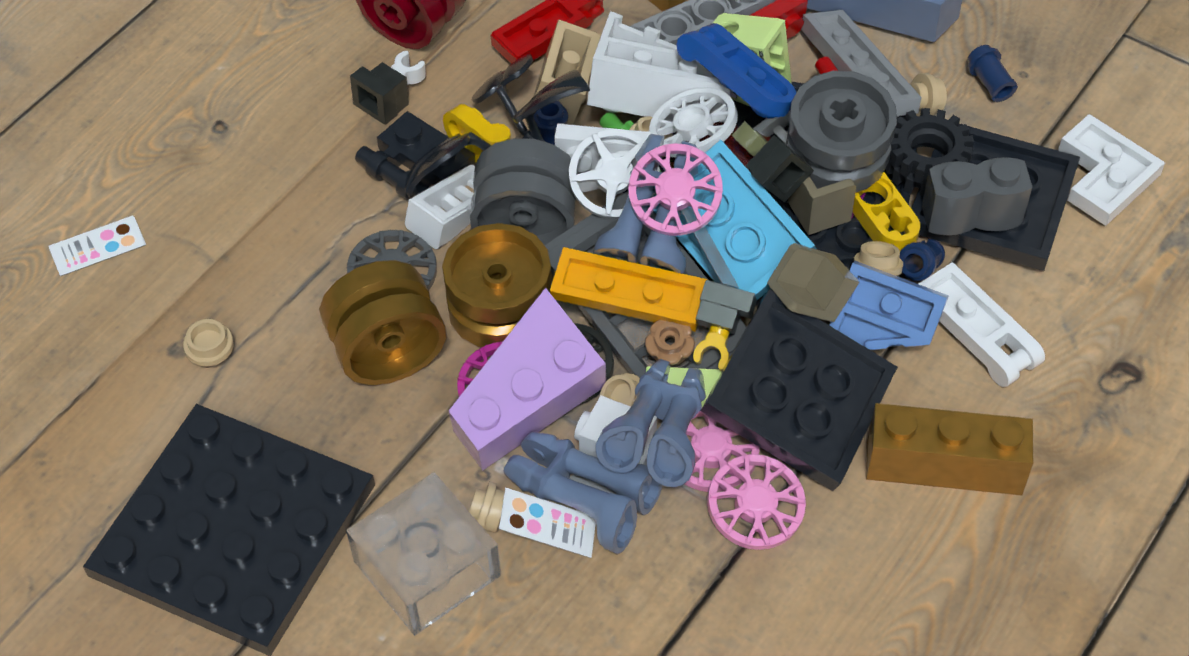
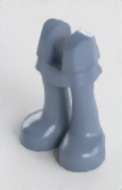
[593,134,698,274]
[596,359,706,487]
[503,432,662,554]

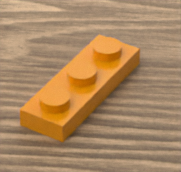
[550,247,708,332]

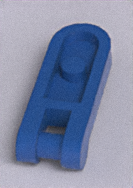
[676,23,797,119]

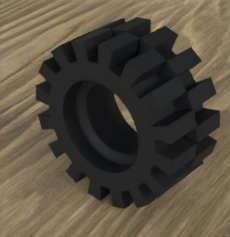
[885,108,974,196]

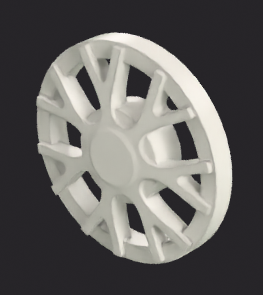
[649,88,738,157]

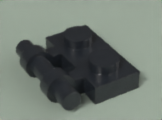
[355,111,476,201]

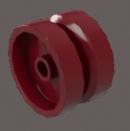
[355,0,466,49]

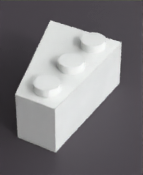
[587,11,732,126]

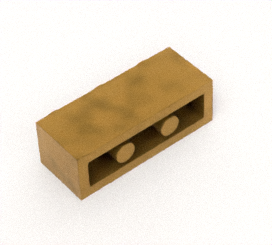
[866,403,1033,496]

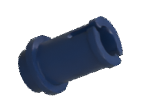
[967,45,1018,102]
[534,101,569,145]
[899,239,945,281]

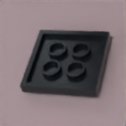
[912,124,1080,271]
[700,289,898,491]

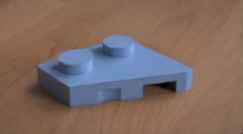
[829,261,949,350]

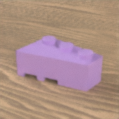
[449,288,606,471]

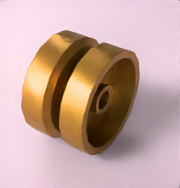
[442,223,552,347]
[319,260,447,385]

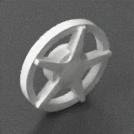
[569,129,660,219]

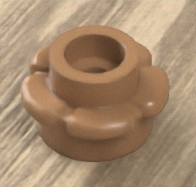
[645,320,695,366]

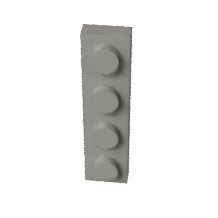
[801,10,922,117]

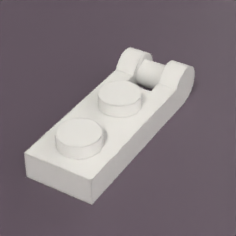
[919,262,1045,387]

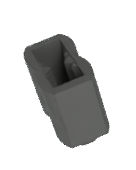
[922,157,1032,235]

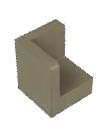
[787,176,856,235]
[767,243,860,322]

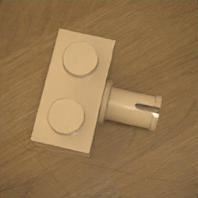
[533,20,623,125]

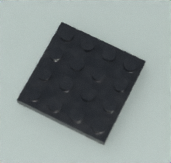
[83,404,375,656]

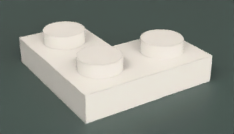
[1058,114,1165,226]

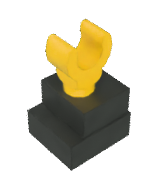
[693,280,757,371]

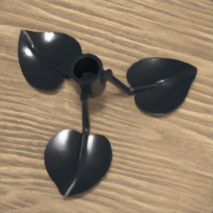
[405,53,590,198]

